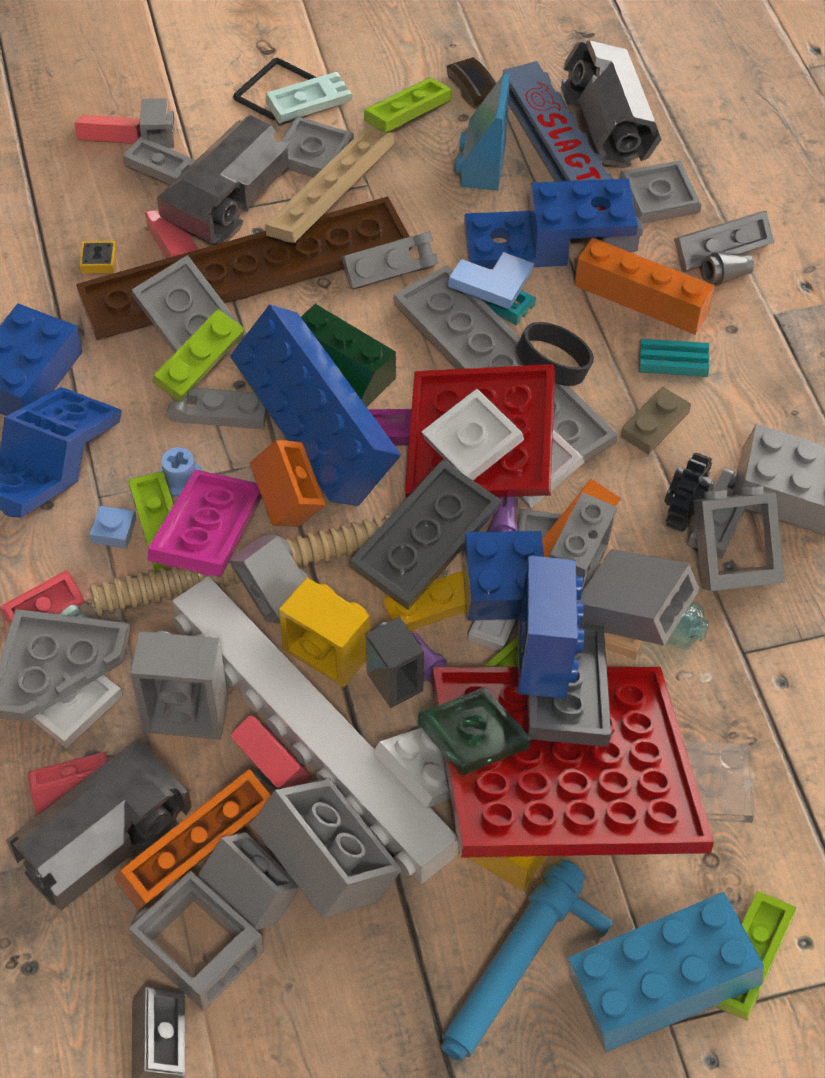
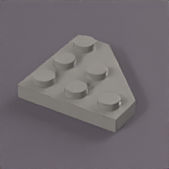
[0,609,130,721]

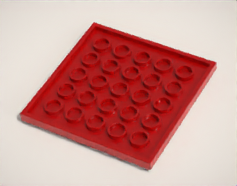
[431,667,714,858]

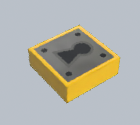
[80,241,117,274]

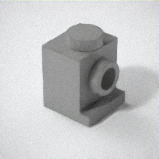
[140,98,175,148]

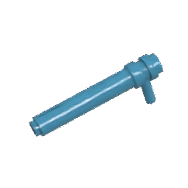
[441,859,614,1062]

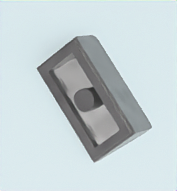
[132,987,185,1078]

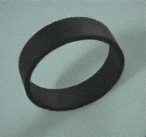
[516,322,594,386]

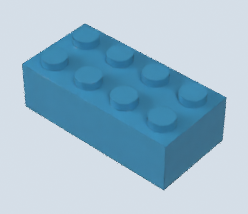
[568,892,764,1053]

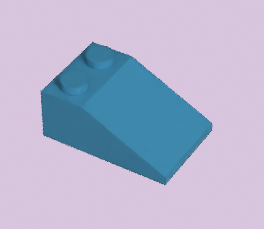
[455,74,510,191]

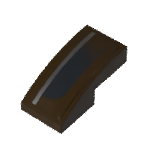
[446,57,496,106]

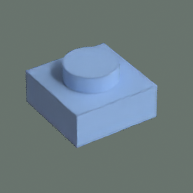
[90,506,136,548]

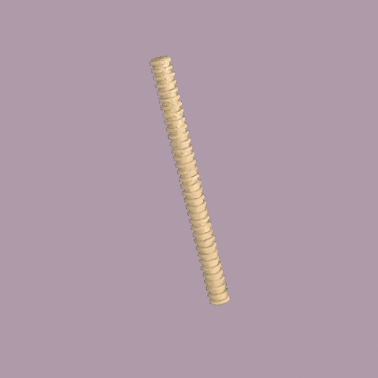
[89,514,391,617]

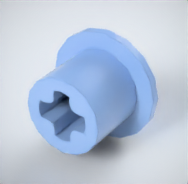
[158,447,202,497]

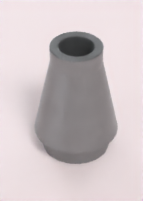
[702,252,754,286]

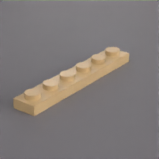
[265,126,394,243]

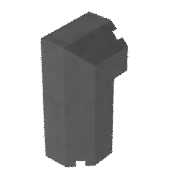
[561,41,662,168]
[157,115,289,244]
[6,739,192,911]

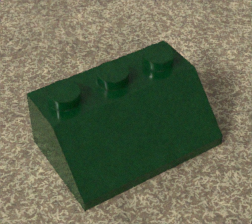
[301,304,396,407]

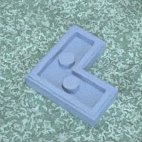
[448,252,534,309]

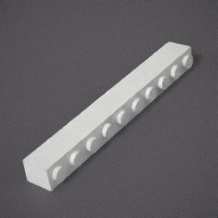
[172,576,459,885]

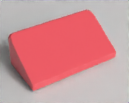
[75,115,141,144]
[145,211,198,258]
[0,570,85,626]
[231,715,312,789]
[28,752,108,815]

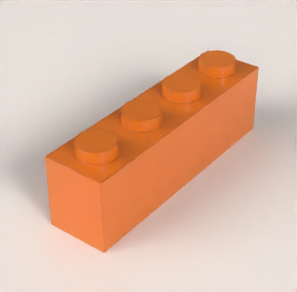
[575,237,715,335]
[114,769,271,911]

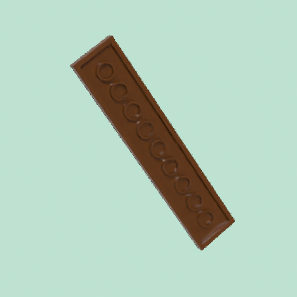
[76,196,412,340]

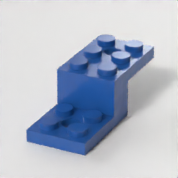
[464,178,638,269]
[0,387,122,518]

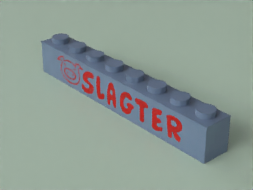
[503,61,643,253]

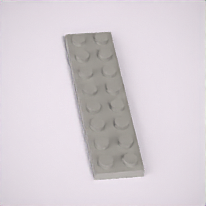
[394,265,617,463]

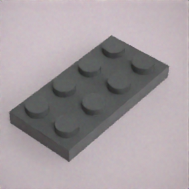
[349,460,501,610]
[527,624,611,747]

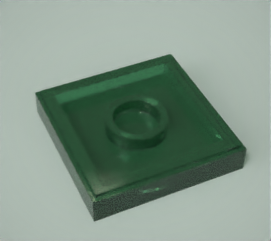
[417,687,531,776]

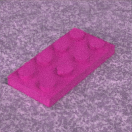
[148,470,262,577]

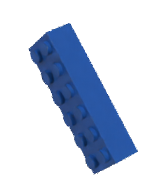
[230,304,401,506]

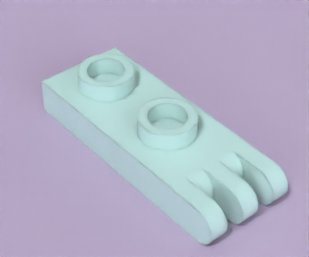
[265,72,353,124]

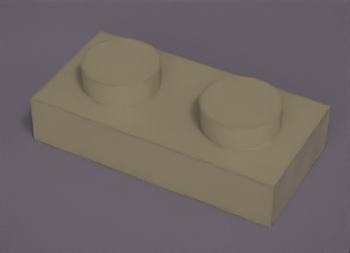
[621,387,691,455]

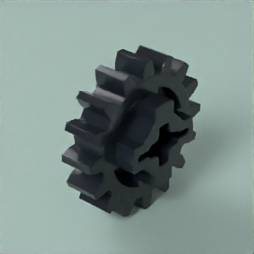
[664,452,714,532]

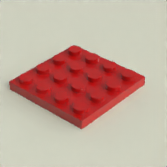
[405,364,555,498]

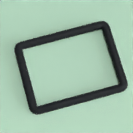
[233,58,317,120]

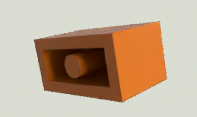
[249,440,326,527]

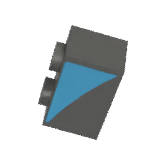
[366,617,424,708]

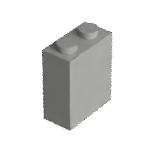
[577,549,700,645]

